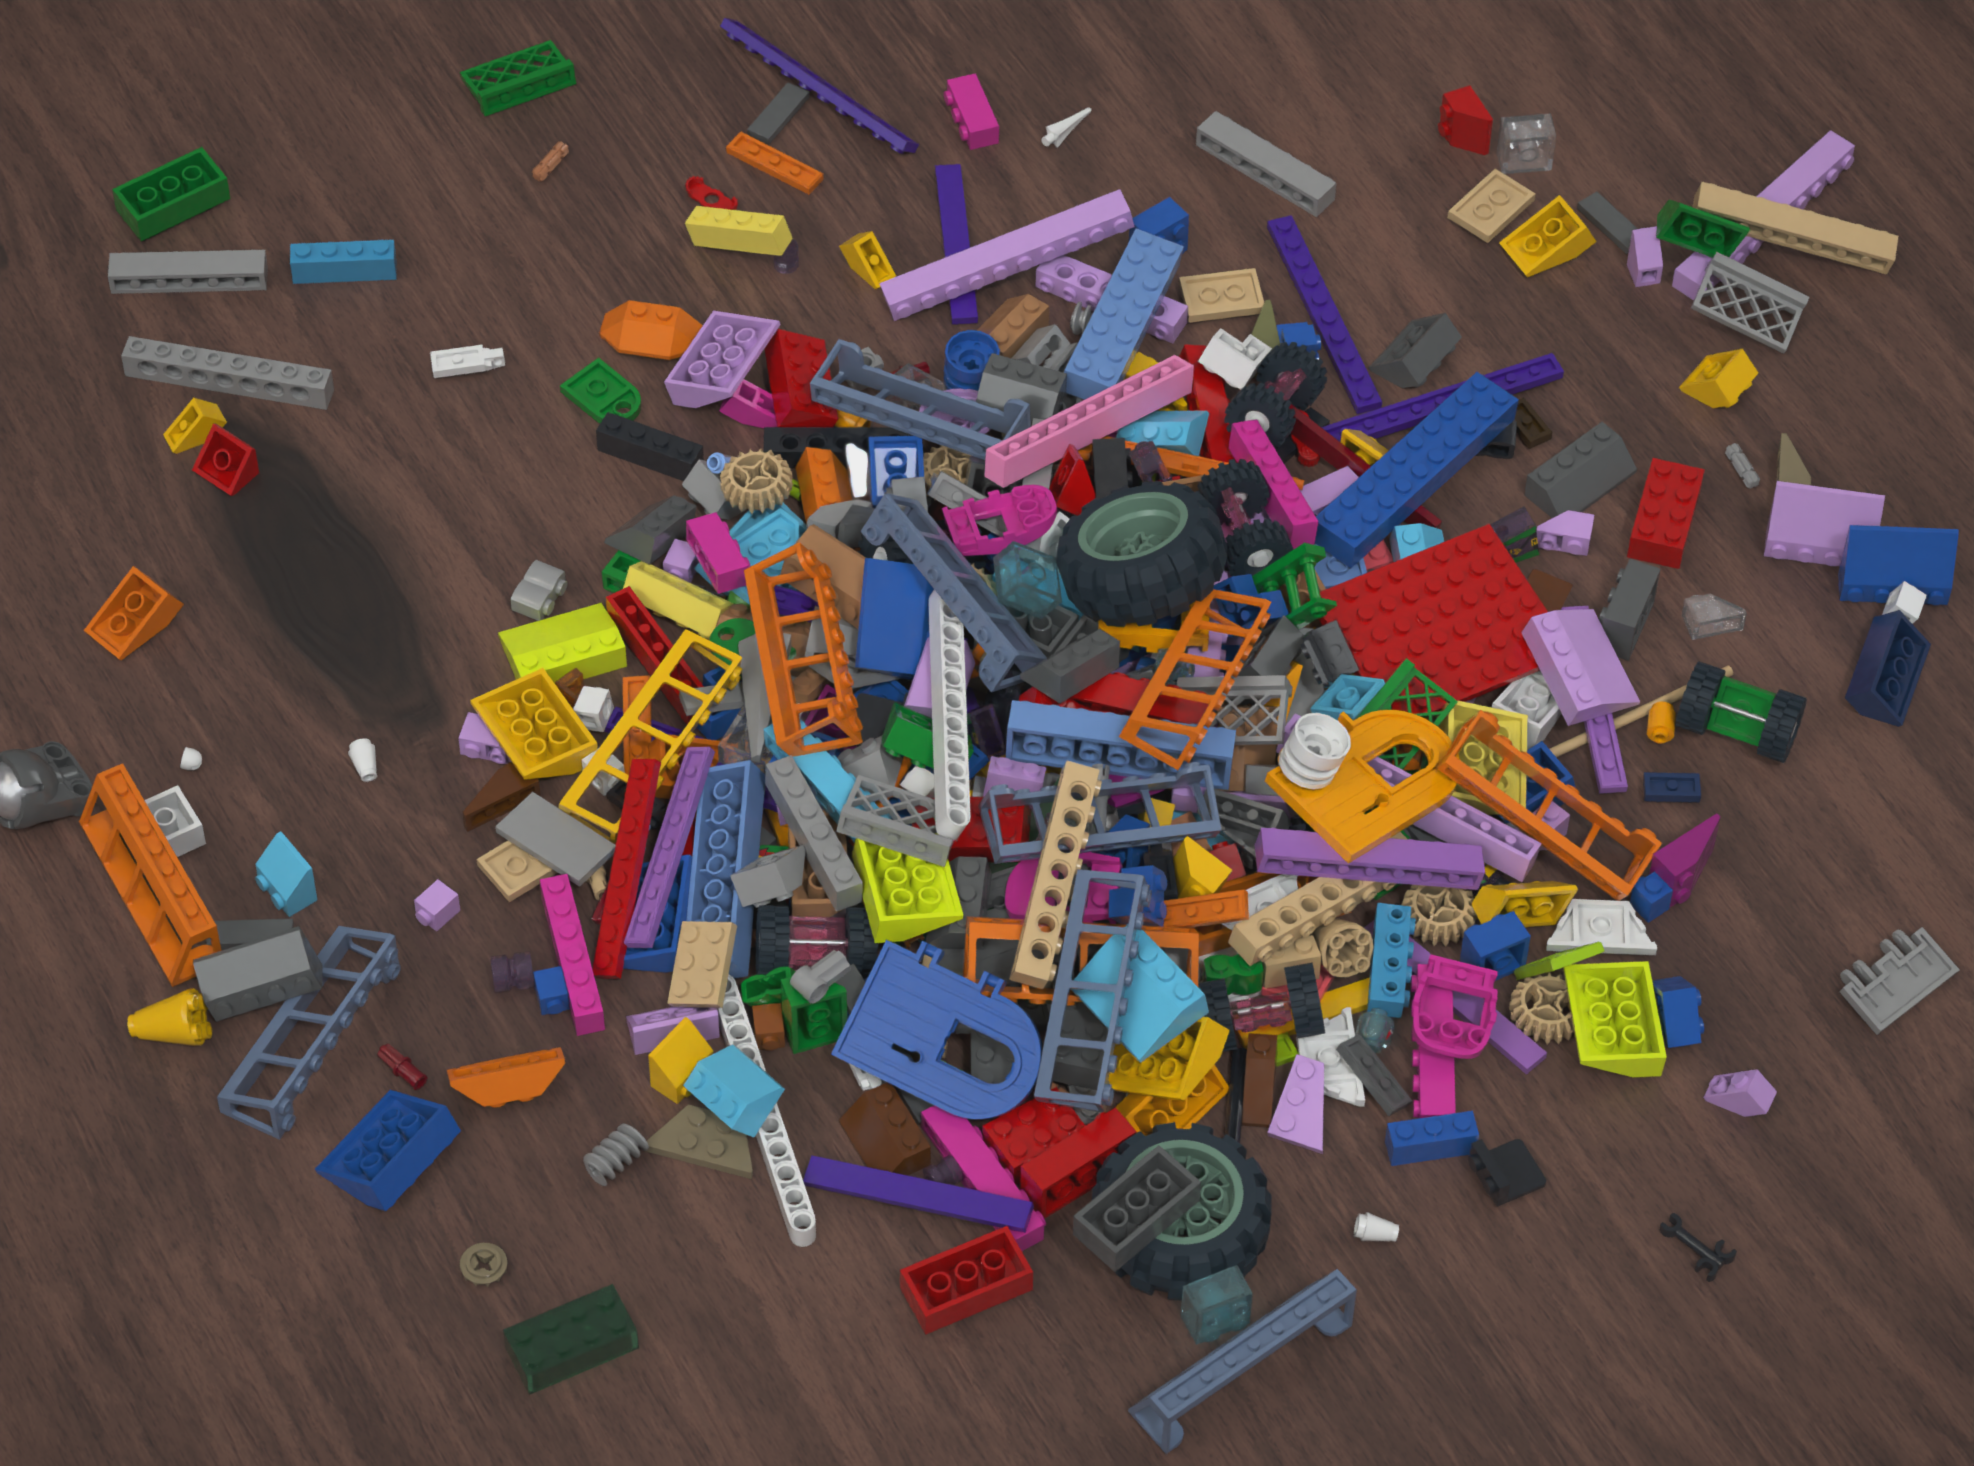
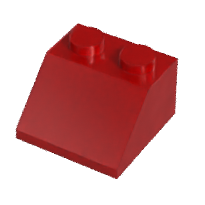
[1438,85,1493,155]
[1049,444,1096,516]

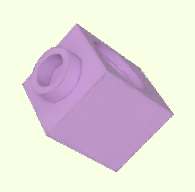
[663,539,699,583]

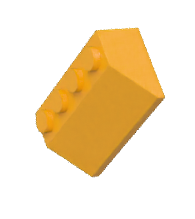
[1116,1064,1229,1136]

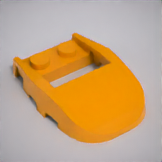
[1098,602,1210,653]

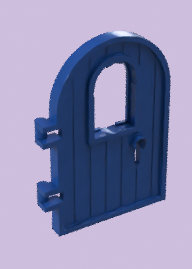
[831,940,1043,1120]

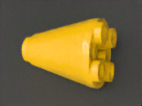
[128,988,212,1046]

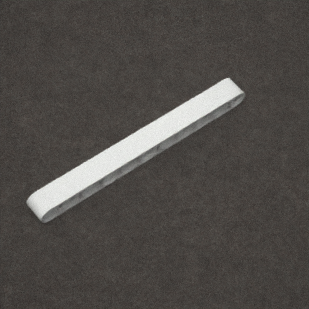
[928,589,971,841]
[716,975,816,1247]

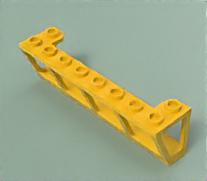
[558,629,743,845]

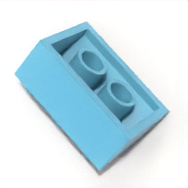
[1116,411,1209,456]
[683,1045,785,1137]

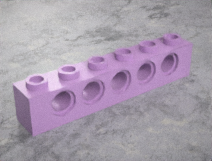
[1036,255,1188,343]

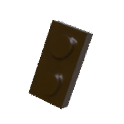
[1514,397,1553,449]

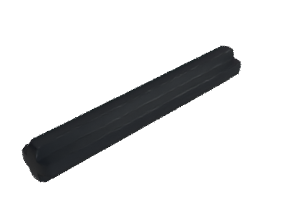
[1225,1047,1247,1143]

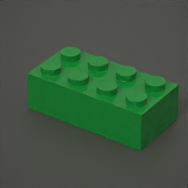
[112,147,231,241]

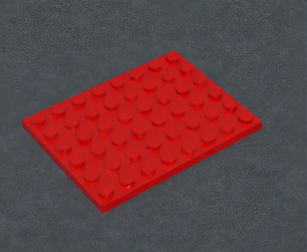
[1307,524,1548,719]

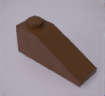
[463,762,541,832]
[1242,1033,1278,1128]

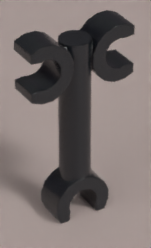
[1659,1213,1737,1282]

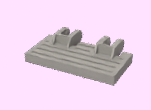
[1840,927,1959,1035]

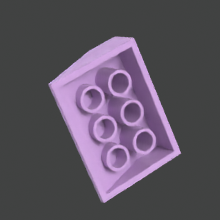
[664,311,781,408]
[1764,481,1885,566]
[1521,609,1640,726]

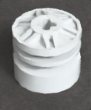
[1279,713,1351,789]

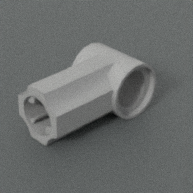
[790,950,850,1004]

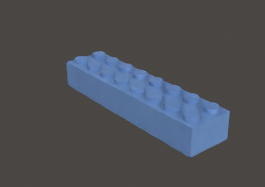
[1064,228,1184,400]
[1006,700,1236,790]
[686,760,765,978]

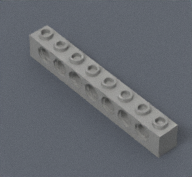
[121,336,334,410]

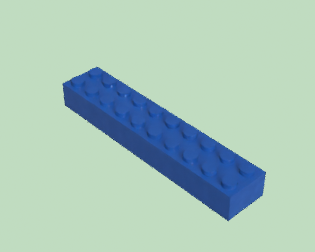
[1315,372,1519,568]

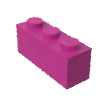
[944,73,999,150]
[686,512,751,594]

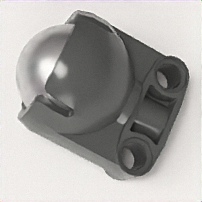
[0,741,93,829]

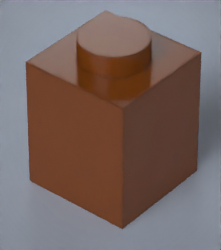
[752,1003,785,1051]

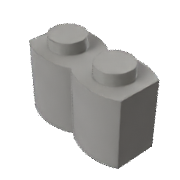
[510,560,567,621]

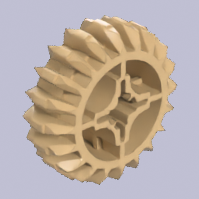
[923,445,971,501]
[720,448,793,514]
[1401,885,1477,947]
[1509,972,1575,1045]

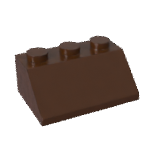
[839,1082,931,1176]

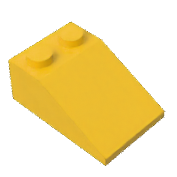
[1499,195,1597,277]

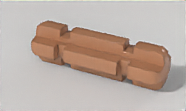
[532,141,569,182]

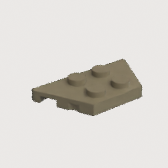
[645,1104,753,1179]

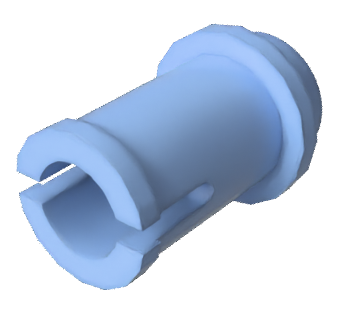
[707,452,731,474]

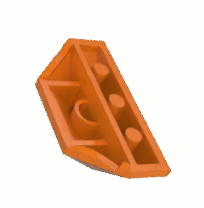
[599,300,703,360]
[447,1047,565,1107]

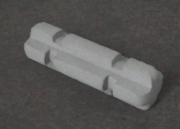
[1725,443,1760,489]

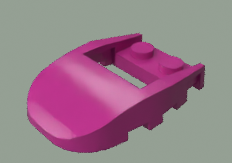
[942,485,1057,556]
[1005,852,1122,924]
[1412,954,1498,1059]

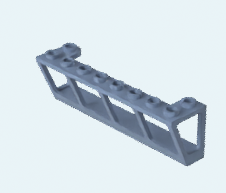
[810,339,1031,460]
[861,493,1047,692]
[978,762,1221,864]
[1034,869,1152,1112]
[217,926,401,1140]
[1128,1269,1357,1454]

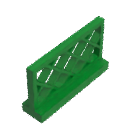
[460,40,576,116]
[1357,658,1458,770]

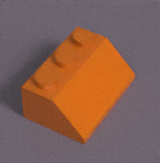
[796,447,853,524]

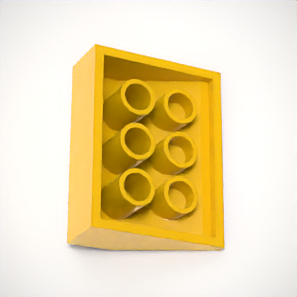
[470,668,598,780]
[1108,1017,1230,1101]

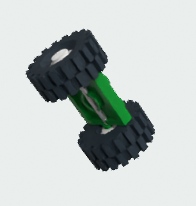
[1676,661,1807,763]

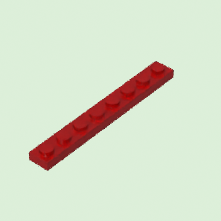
[592,759,661,979]

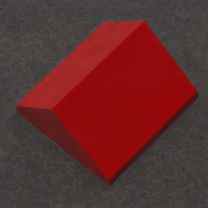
[192,423,259,496]

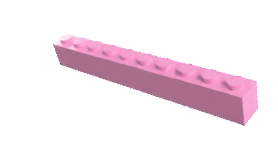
[984,355,1194,488]

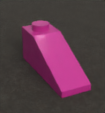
[719,379,777,428]

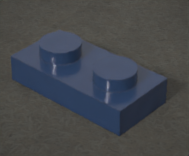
[1643,772,1701,802]

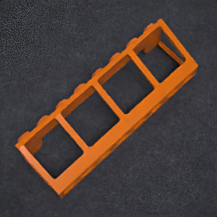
[744,542,863,757]
[1119,589,1272,770]
[1437,710,1662,901]
[79,763,222,987]
[962,916,1199,1006]

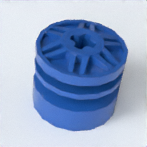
[943,330,1000,391]

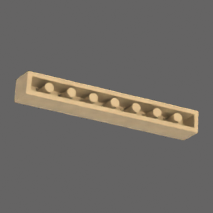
[1693,182,1898,274]

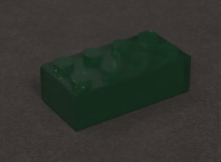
[503,1284,639,1395]

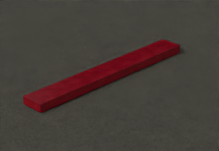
[1283,398,1442,529]

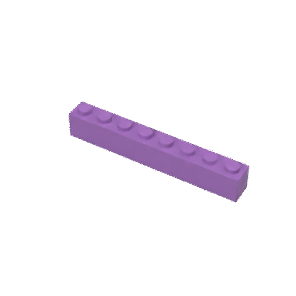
[1255,828,1485,890]

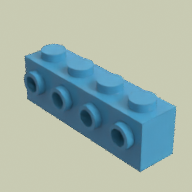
[290,240,397,284]
[1367,903,1416,1018]

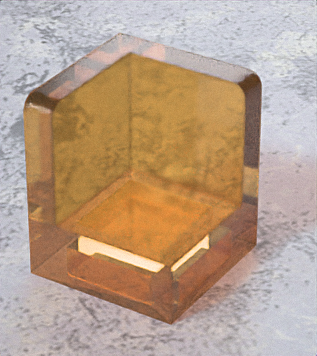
[555,668,584,708]

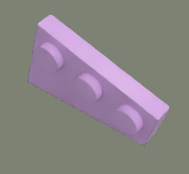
[1268,1054,1324,1154]

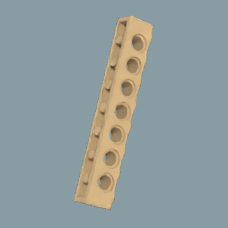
[1009,760,1102,989]
[1228,832,1407,966]

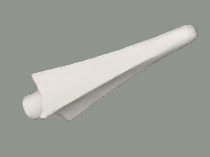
[1041,108,1091,148]

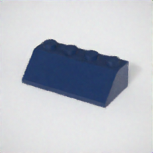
[1845,610,1931,727]

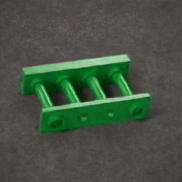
[1252,543,1337,630]

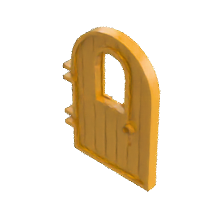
[1265,710,1460,864]

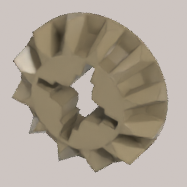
[460,1243,508,1287]

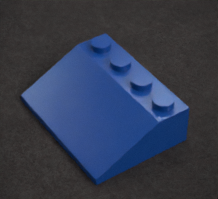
[1838,525,1959,605]
[855,558,934,680]
[623,854,692,973]
[315,1090,461,1211]

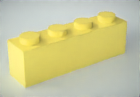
[685,206,793,256]
[623,561,733,639]

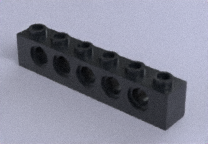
[763,427,923,469]

